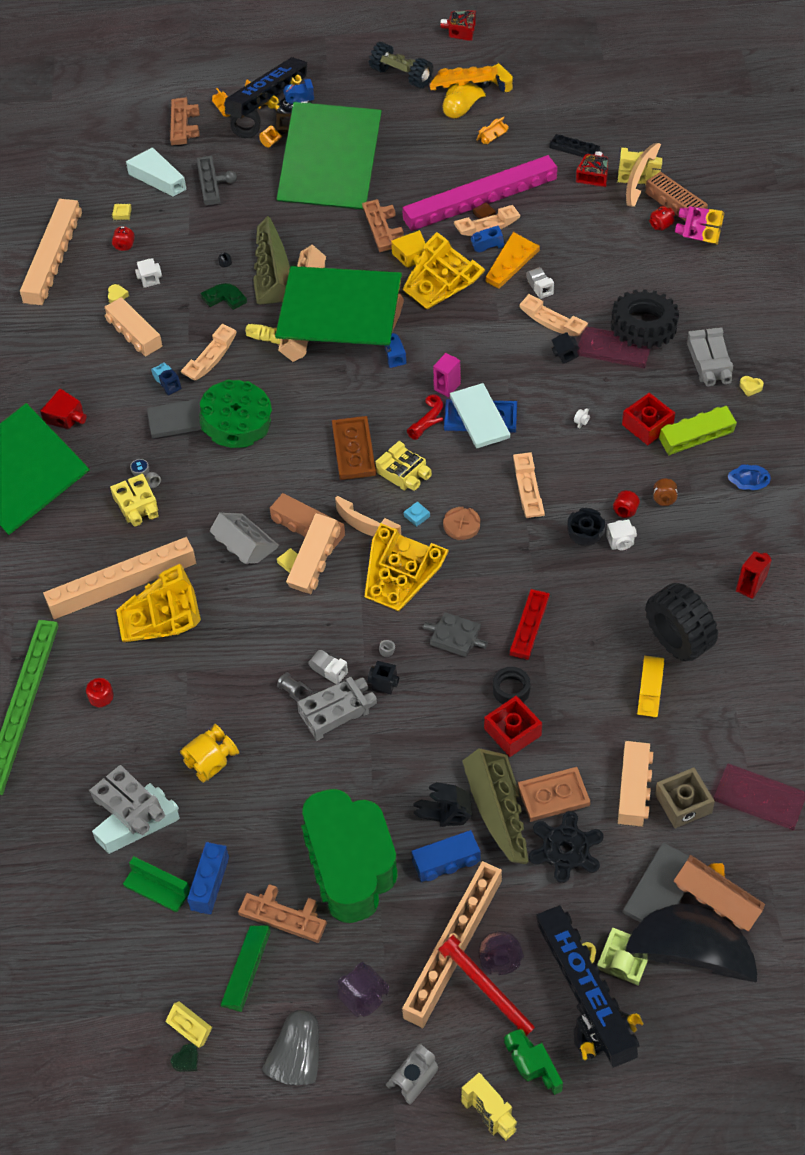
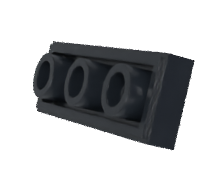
[550,134,600,157]

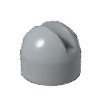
[145,472,161,488]
[379,640,395,657]

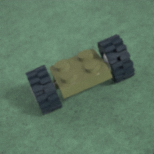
[369,42,434,89]

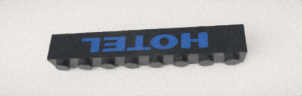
[224,57,307,119]
[536,905,640,1068]

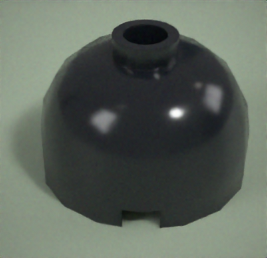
[567,508,605,546]

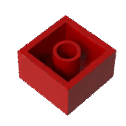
[622,393,675,446]
[484,695,542,757]

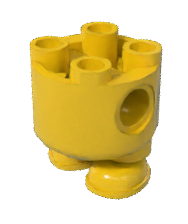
[180,724,239,783]

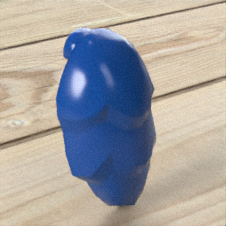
[728,465,771,490]

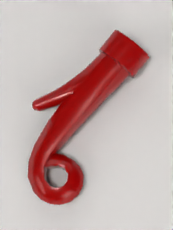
[407,394,444,440]

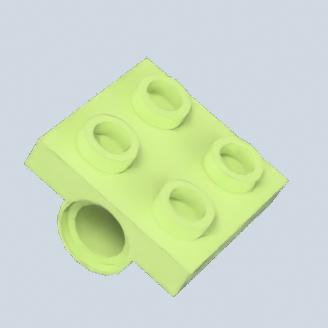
[597,927,648,985]

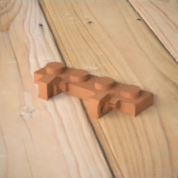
[170,97,200,145]
[362,199,404,252]
[238,884,327,943]

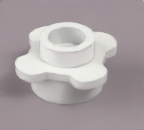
[574,408,590,429]

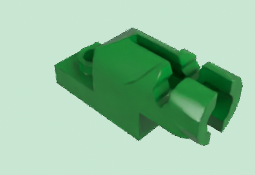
[504,1029,563,1095]

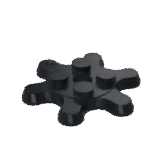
[529,811,604,884]

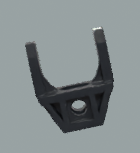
[413,782,472,827]

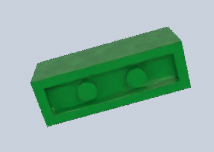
[123,856,190,912]

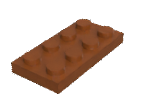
[332,416,376,480]

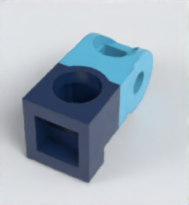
[151,362,182,396]

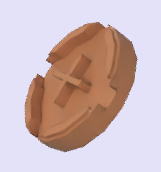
[443,507,480,540]

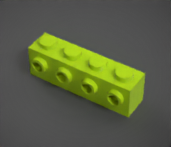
[659,406,737,456]

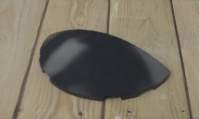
[625,904,757,983]

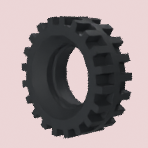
[611,289,679,349]

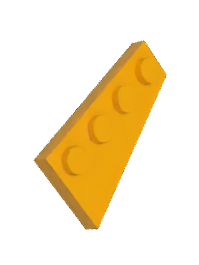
[430,66,498,90]
[486,232,540,289]

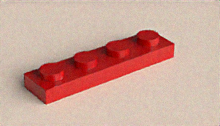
[510,589,550,660]

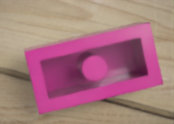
[433,353,461,397]

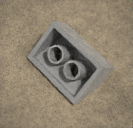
[210,512,279,564]

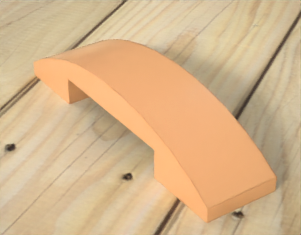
[626,143,661,207]
[454,205,520,236]
[520,294,588,336]
[181,324,237,380]
[513,452,545,518]
[335,496,401,537]

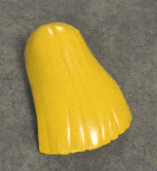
[443,82,486,118]

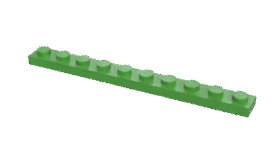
[0,620,59,795]

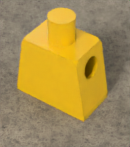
[391,230,426,268]

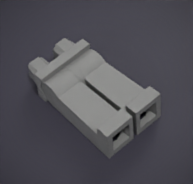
[687,327,733,386]
[297,677,377,741]
[89,765,165,835]

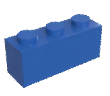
[411,830,481,882]
[187,842,229,915]

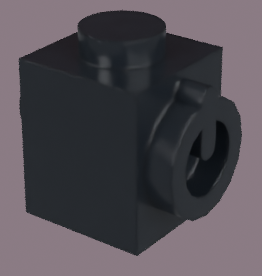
[551,332,580,364]
[368,661,399,694]

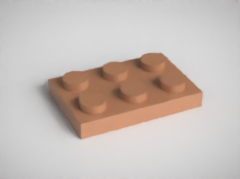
[518,767,591,822]

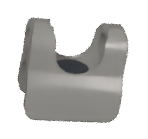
[386,1044,438,1105]

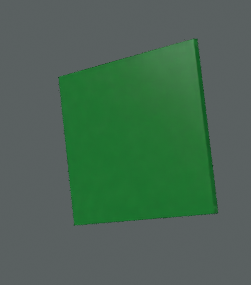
[277,102,382,210]
[275,266,402,346]
[0,403,90,535]

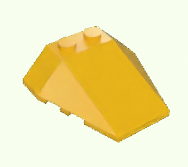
[403,232,485,310]
[116,564,201,642]

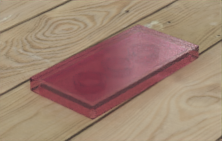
[577,327,651,368]
[714,764,805,830]

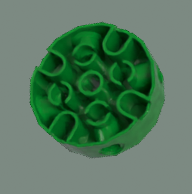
[199,379,272,448]

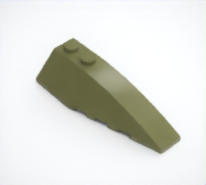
[253,216,290,305]
[462,748,528,864]

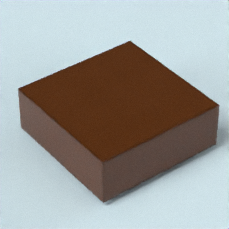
[473,203,496,219]

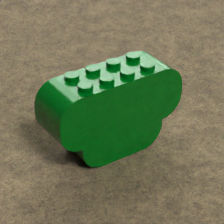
[301,789,398,923]

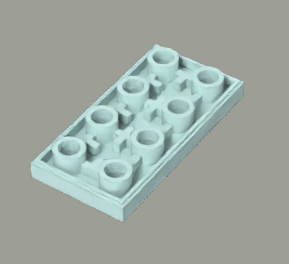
[450,383,510,449]

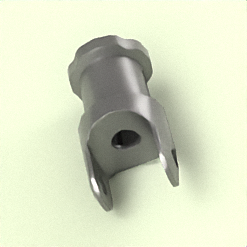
[277,672,313,701]

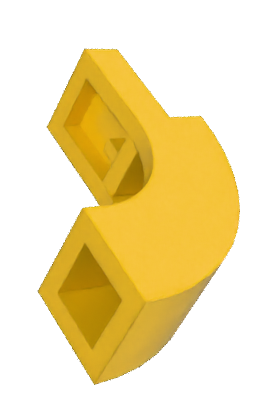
[637,656,664,717]

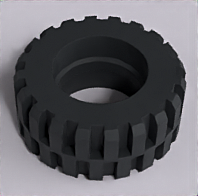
[645,583,718,661]

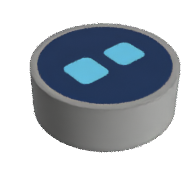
[130,459,149,476]

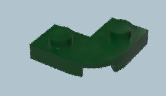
[200,283,247,310]

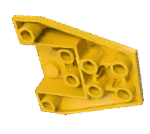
[364,523,449,611]

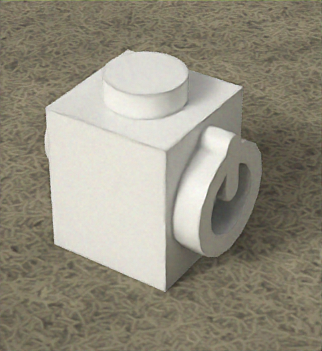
[135,258,162,287]
[606,519,637,550]

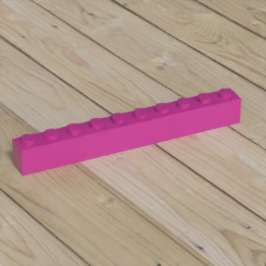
[402,155,557,231]

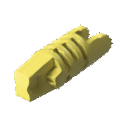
[246,324,281,344]

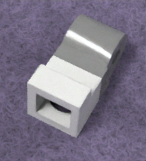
[526,267,554,299]
[308,650,348,684]

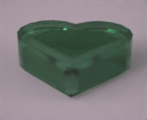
[171,1043,198,1072]

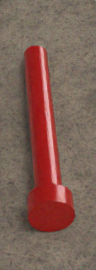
[437,934,535,1036]

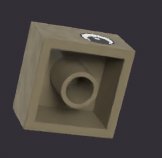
[655,768,715,828]

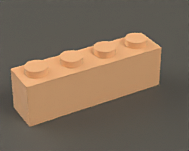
[105,297,163,357]
[286,513,340,595]
[618,741,653,827]

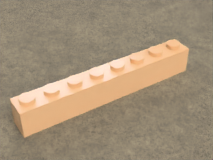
[20,199,82,305]
[278,245,326,362]
[43,537,196,619]
[402,861,502,1028]

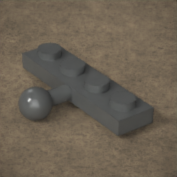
[197,156,237,205]

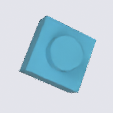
[404,502,430,527]

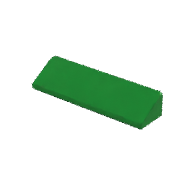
[221,926,271,1012]

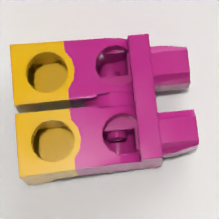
[675,206,724,245]

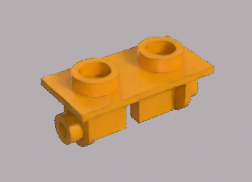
[212,88,230,117]
[476,117,509,144]

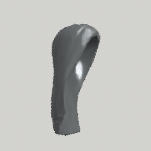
[262,1010,319,1085]

